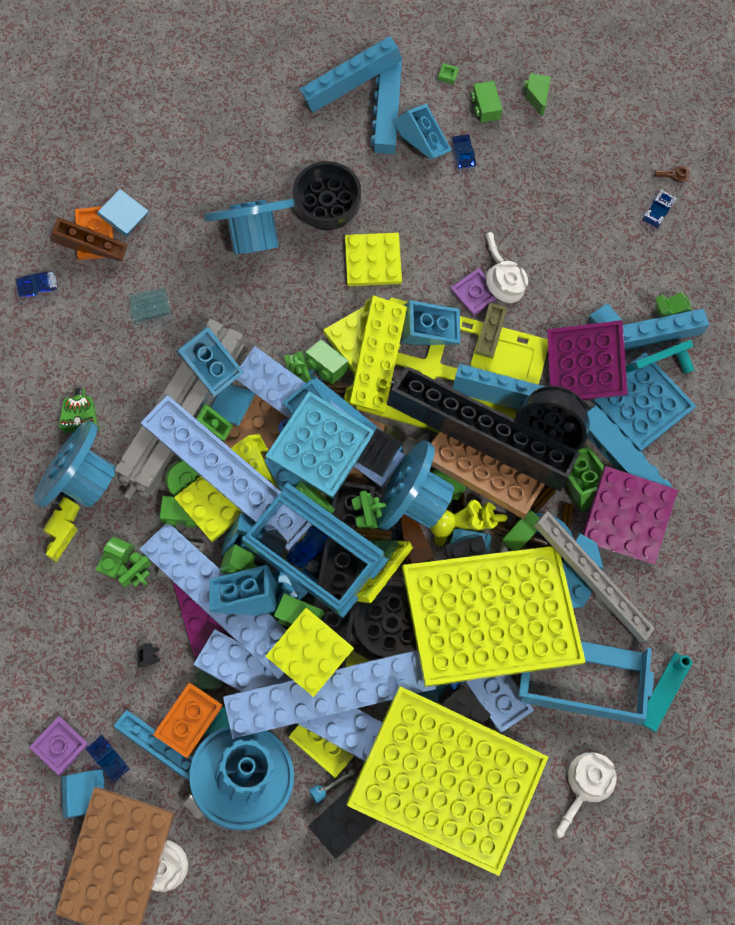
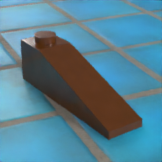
[50,217,128,261]
[400,514,435,565]

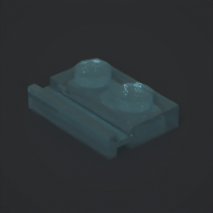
[129,288,172,322]

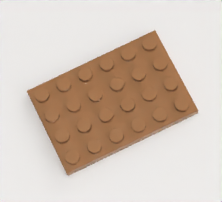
[431,432,545,519]
[56,787,175,925]

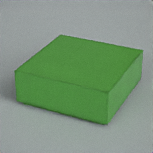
[438,63,459,85]

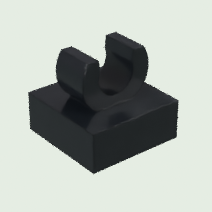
[137,643,160,668]

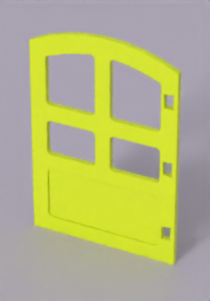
[354,297,548,433]

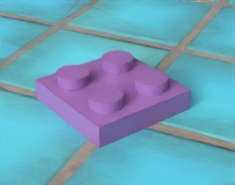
[450,268,498,317]
[29,716,89,776]

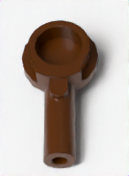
[654,166,691,183]

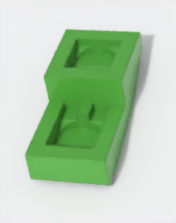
[502,510,540,551]

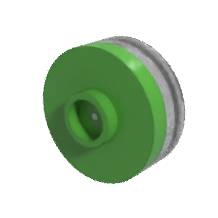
[162,457,201,496]

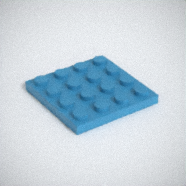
[591,352,696,452]

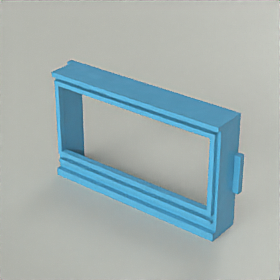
[242,483,388,618]
[518,641,654,725]

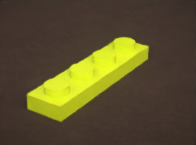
[356,540,413,603]

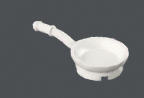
[486,232,528,303]
[555,752,617,839]
[152,840,188,892]

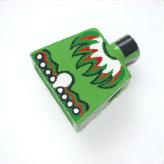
[59,388,100,433]

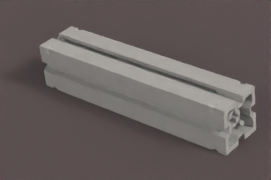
[115,318,246,500]

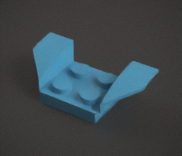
[562,533,603,608]

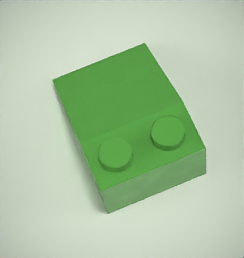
[565,446,604,511]

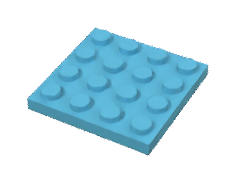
[266,391,375,498]

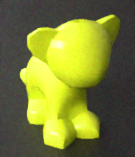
[430,500,508,547]

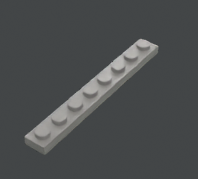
[534,511,655,643]

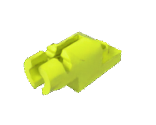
[44,497,80,562]

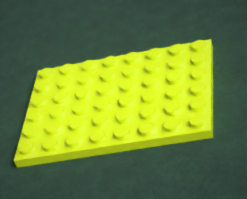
[402,546,586,687]
[346,686,549,876]

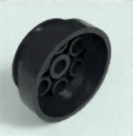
[293,161,361,230]
[515,386,590,451]
[354,582,417,659]

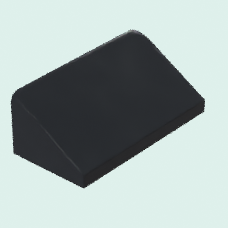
[254,530,288,574]

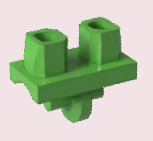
[284,351,311,383]
[352,491,387,528]
[117,552,152,588]

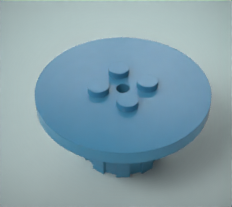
[203,199,295,254]
[33,420,116,508]
[375,440,454,530]
[189,726,294,831]

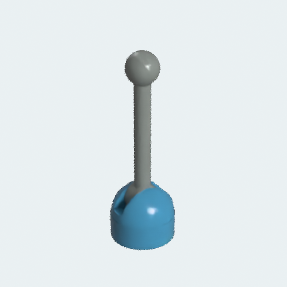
[309,769,356,804]

